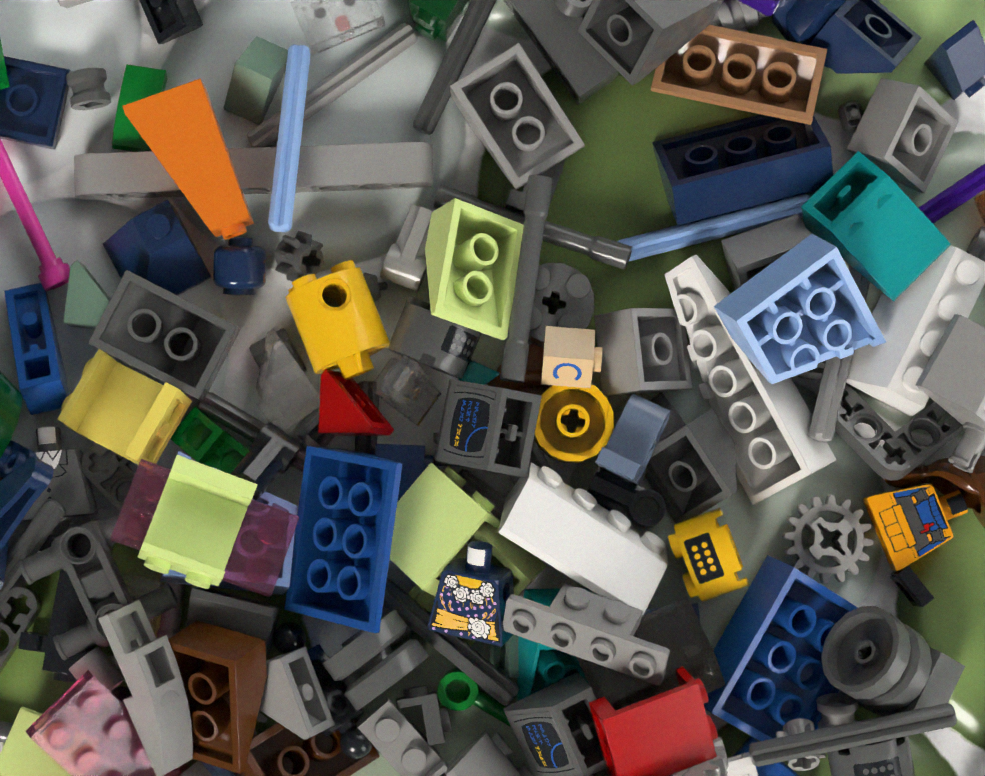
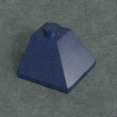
[809,0,921,74]
[103,200,212,296]

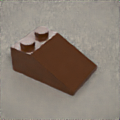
[168,620,267,774]
[233,718,380,776]

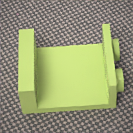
[138,455,258,589]
[390,462,500,596]

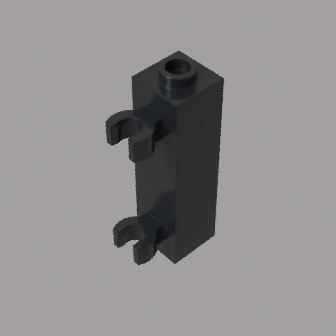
[18,523,114,683]

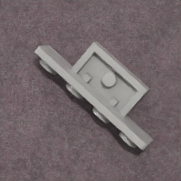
[503,583,670,685]

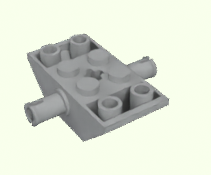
[916,314,985,473]

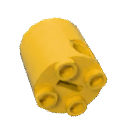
[285,260,390,380]

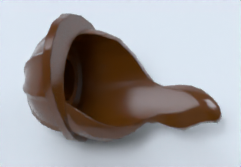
[884,455,985,528]

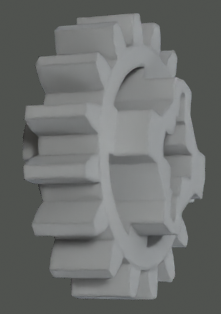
[782,495,874,584]

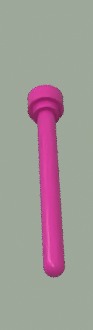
[0,139,70,291]

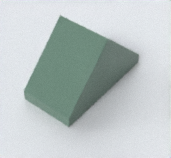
[223,36,288,125]
[63,260,111,329]

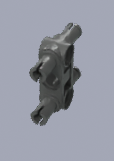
[18,507,179,661]

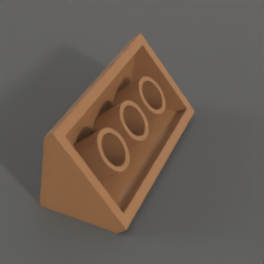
[651,25,827,125]

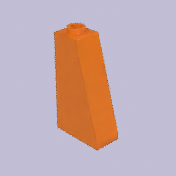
[122,79,254,239]

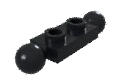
[273,622,373,759]

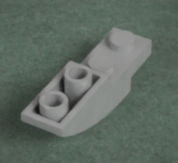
[98,599,193,776]
[356,696,448,776]

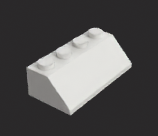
[846,246,985,417]
[498,462,668,616]

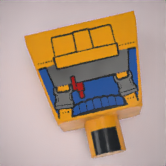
[862,483,968,571]

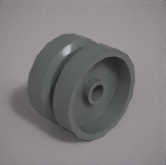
[821,606,932,712]
[322,609,430,711]

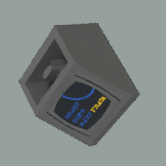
[434,379,542,478]
[503,672,607,776]

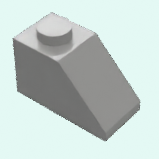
[259,647,335,739]

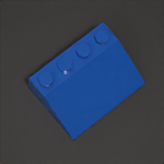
[284,446,403,633]
[698,555,858,741]

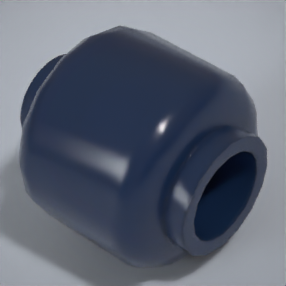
[213,237,267,295]

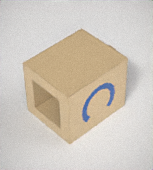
[541,326,602,388]

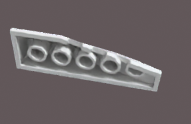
[665,255,837,505]

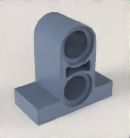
[596,394,671,486]

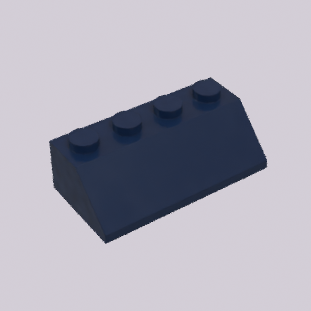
[652,114,833,225]

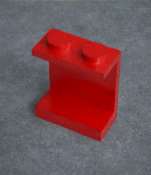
[589,666,718,776]

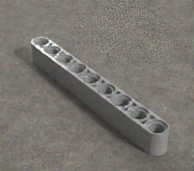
[74,142,434,200]

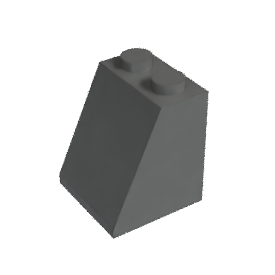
[578,0,724,86]

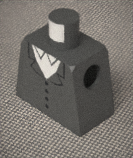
[21,427,98,522]

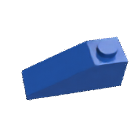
[4,282,69,415]

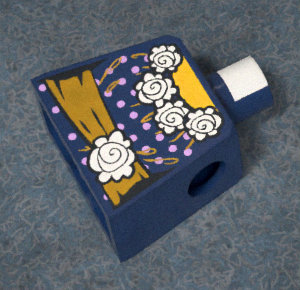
[427,541,514,647]

